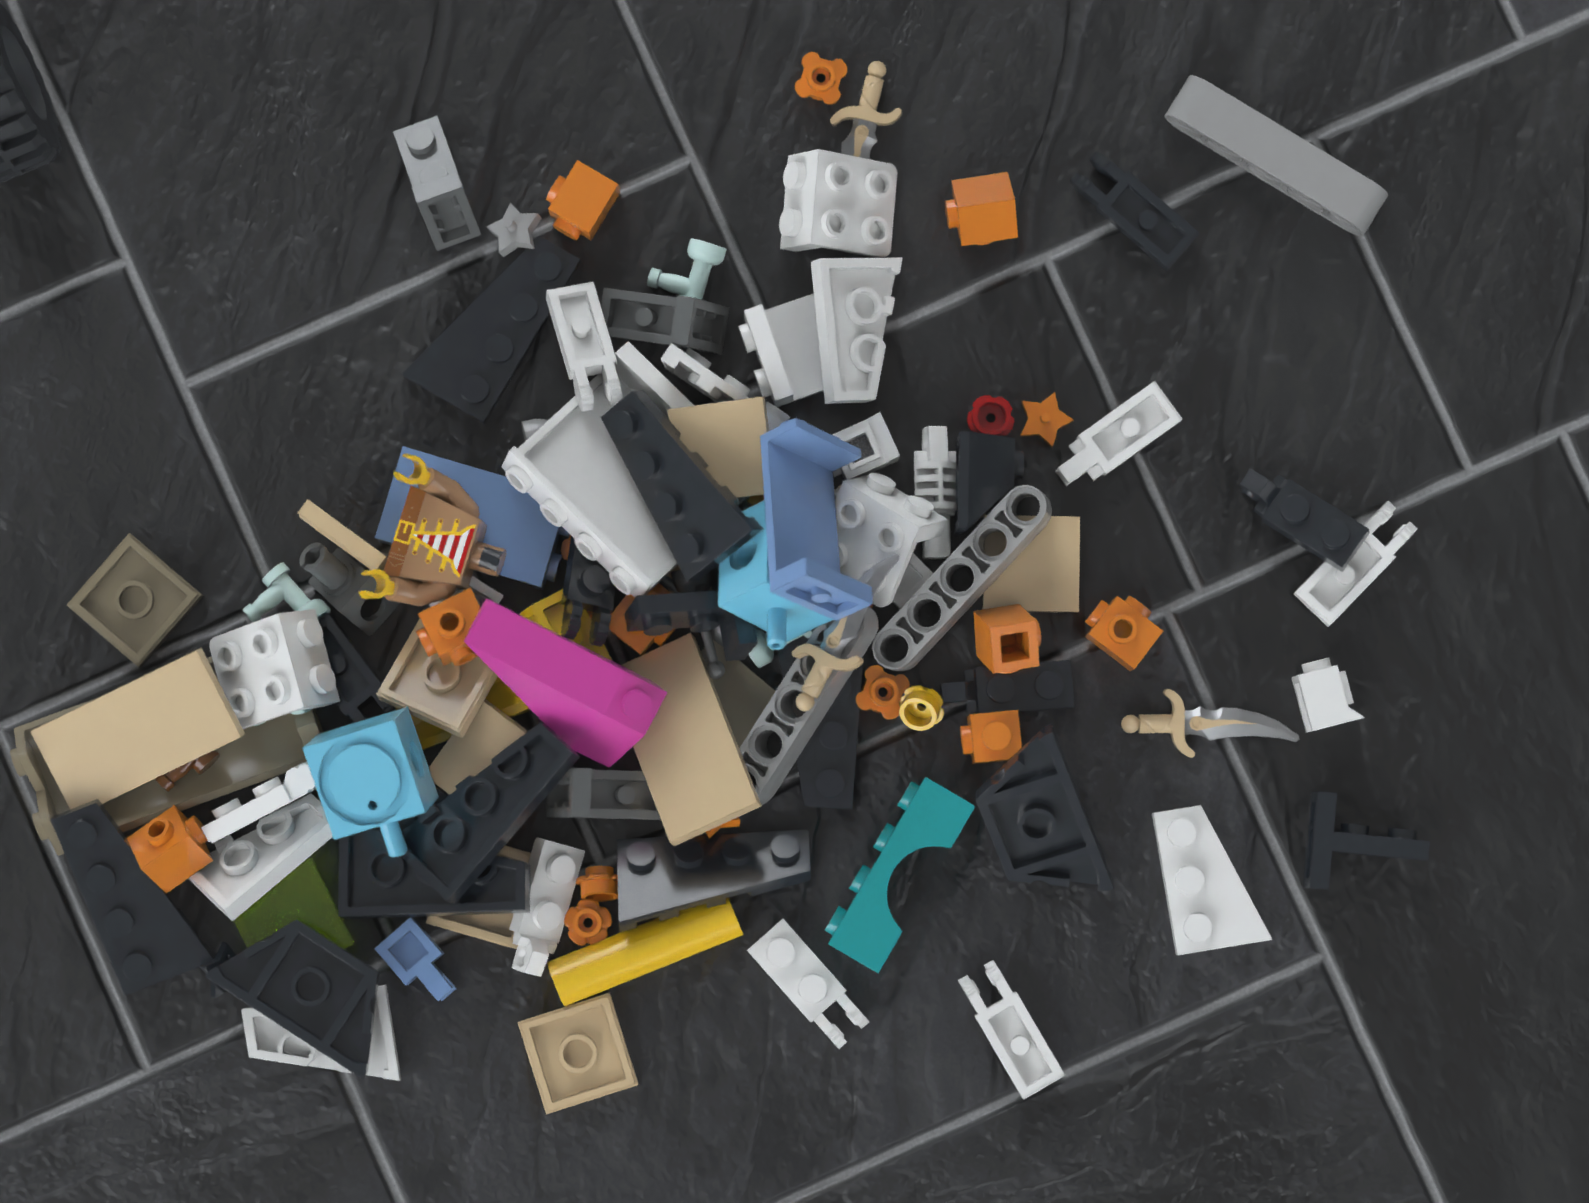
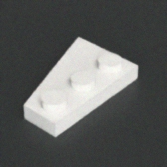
[811,258,902,404]
[661,343,790,431]
[188,793,333,921]
[1152,805,1272,955]
[241,985,402,1081]

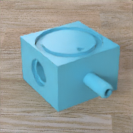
[718,500,833,650]
[303,707,439,858]

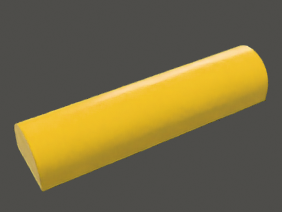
[547,898,744,1007]

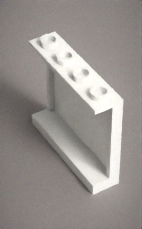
[502,341,749,597]

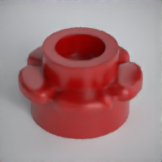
[967,395,1014,436]

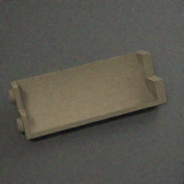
[10,656,324,856]

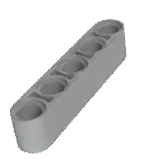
[1165,75,1388,236]
[872,485,1052,672]
[739,606,879,805]

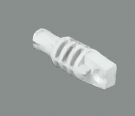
[914,426,957,559]

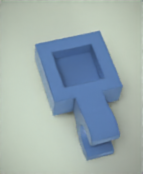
[374,917,457,1001]

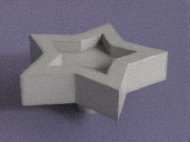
[486,203,542,257]

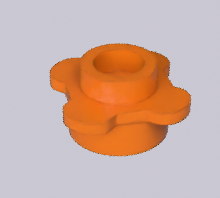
[795,52,847,105]
[855,665,910,720]

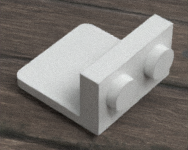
[779,149,897,258]
[738,293,824,407]
[835,473,948,607]
[209,609,340,729]

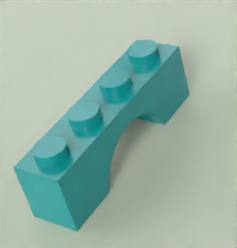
[824,777,975,973]

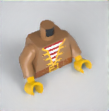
[358,453,506,606]

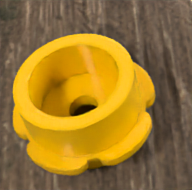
[899,685,945,731]

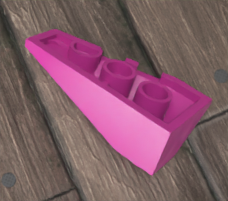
[464,598,667,768]

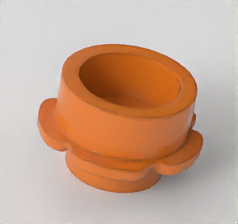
[576,866,618,902]
[564,899,612,946]

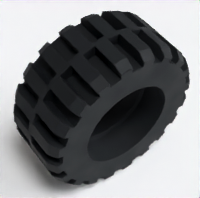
[0,2,62,184]

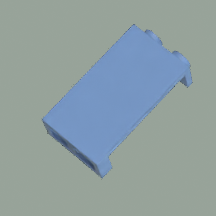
[760,418,873,621]
[375,446,569,591]

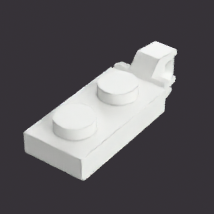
[1055,381,1183,486]
[509,837,585,977]

